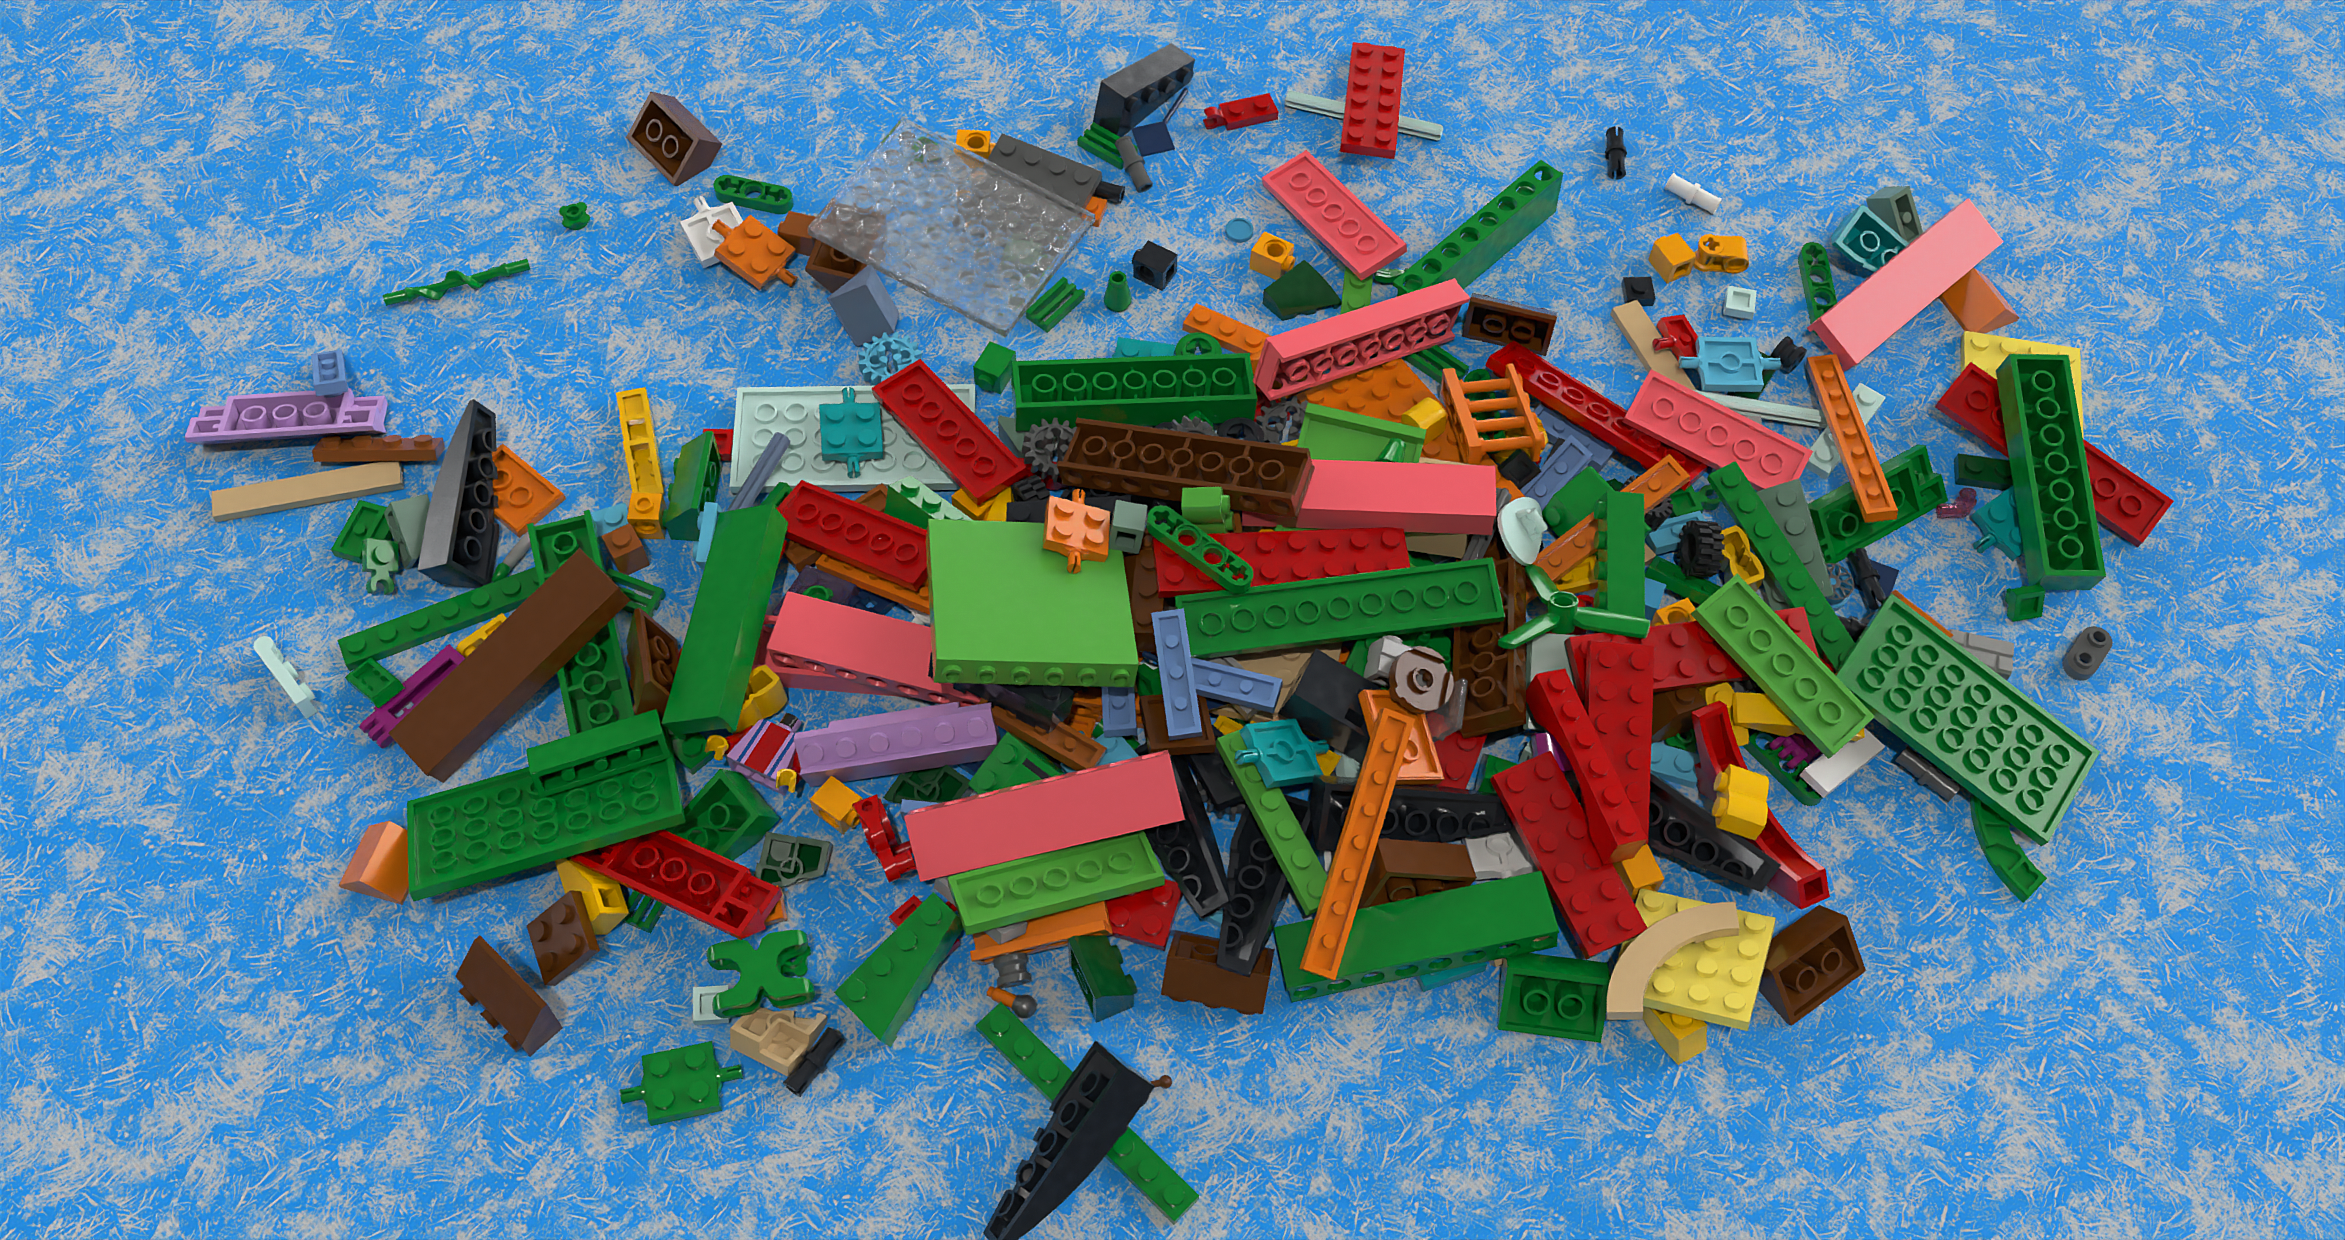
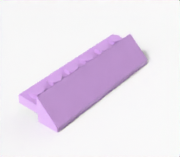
[185,388,388,445]
[794,702,1001,787]

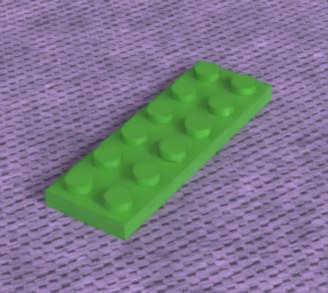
[1691,574,1875,759]
[948,830,1165,936]

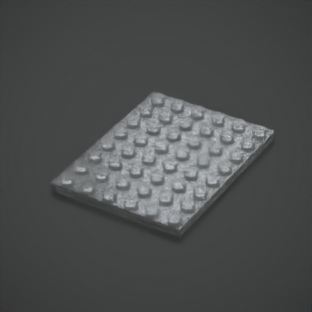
[808,117,1095,338]

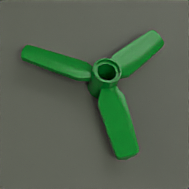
[1498,564,1650,649]

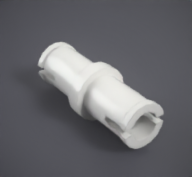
[1664,173,1722,215]

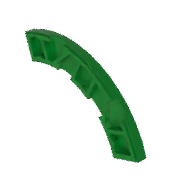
[1970,792,2047,903]

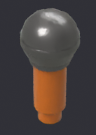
[986,986,1037,1019]

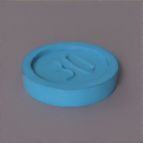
[1225,218,1254,243]

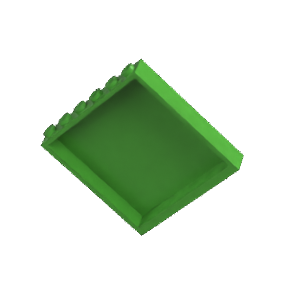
[926,519,1139,687]

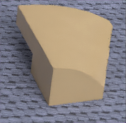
[730,1008,827,1077]

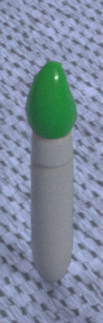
[491,525,539,582]

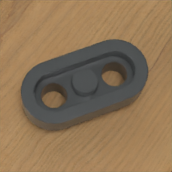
[2062,626,2113,681]

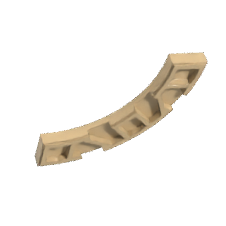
[1606,901,1739,1020]

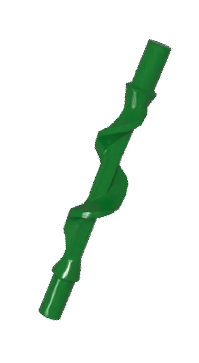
[383,259,531,306]

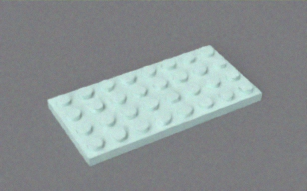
[729,384,976,493]

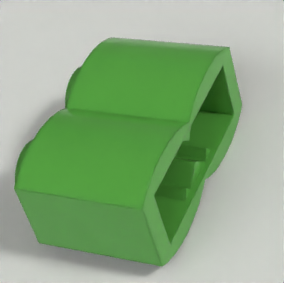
[1181,487,1235,534]

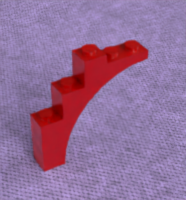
[1691,700,1830,910]

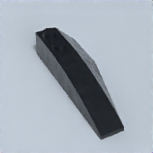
[417,399,499,589]
[1134,742,1232,919]
[1578,771,1782,893]
[1310,775,1513,851]
[1217,794,1313,978]
[983,1040,1155,1240]

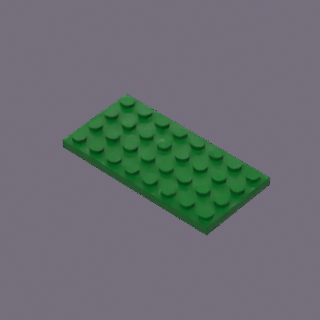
[1835,593,2100,846]
[407,727,686,902]

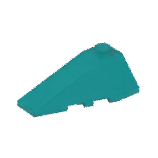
[1831,204,1909,272]

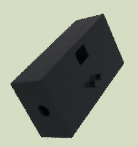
[1278,648,1427,765]

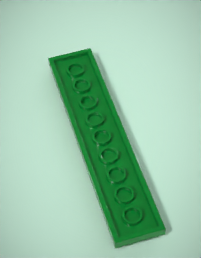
[1174,557,1505,659]

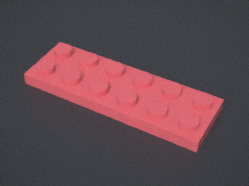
[1262,150,1407,281]
[1622,369,1813,491]

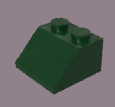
[1068,935,1137,1023]

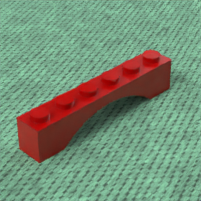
[1526,668,1648,865]

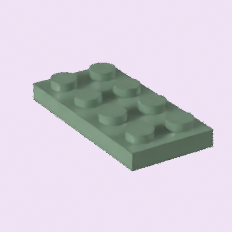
[1755,478,1835,611]

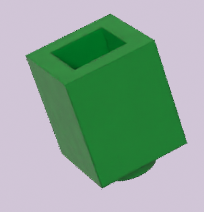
[973,341,1016,395]

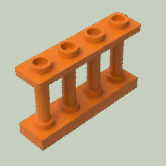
[1441,363,1545,465]

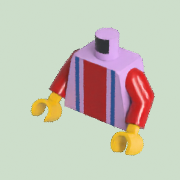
[705,713,803,796]

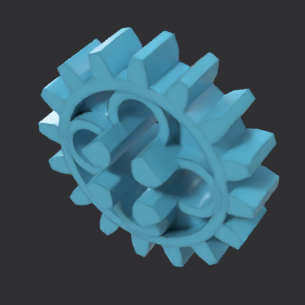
[858,332,922,386]

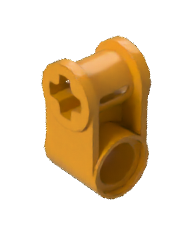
[1693,234,1749,274]

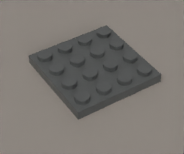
[952,133,1102,269]

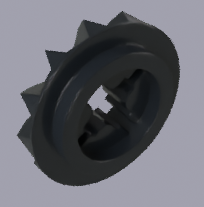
[1217,417,1264,442]

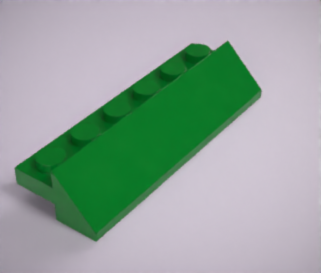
[1808,444,1948,568]

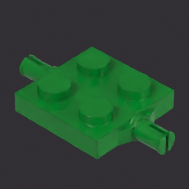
[620,1041,743,1126]

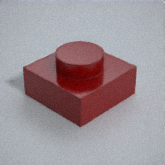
[703,429,734,461]

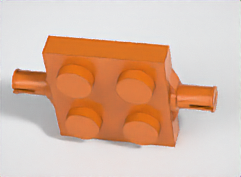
[712,215,798,290]
[1042,489,1110,574]

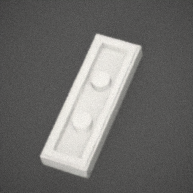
[1799,727,1885,798]

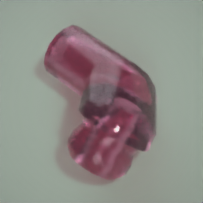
[1936,487,1977,519]

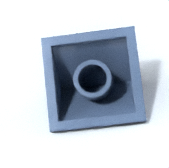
[827,265,899,346]

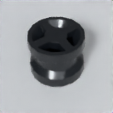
[1770,336,1807,373]

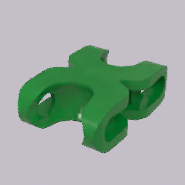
[706,930,815,1018]

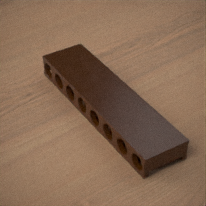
[1057,418,1315,518]
[1451,527,1526,739]
[388,548,631,783]

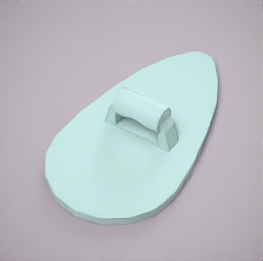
[1497,497,1548,566]

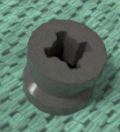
[993,952,1031,988]

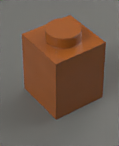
[778,211,822,256]
[601,523,650,575]

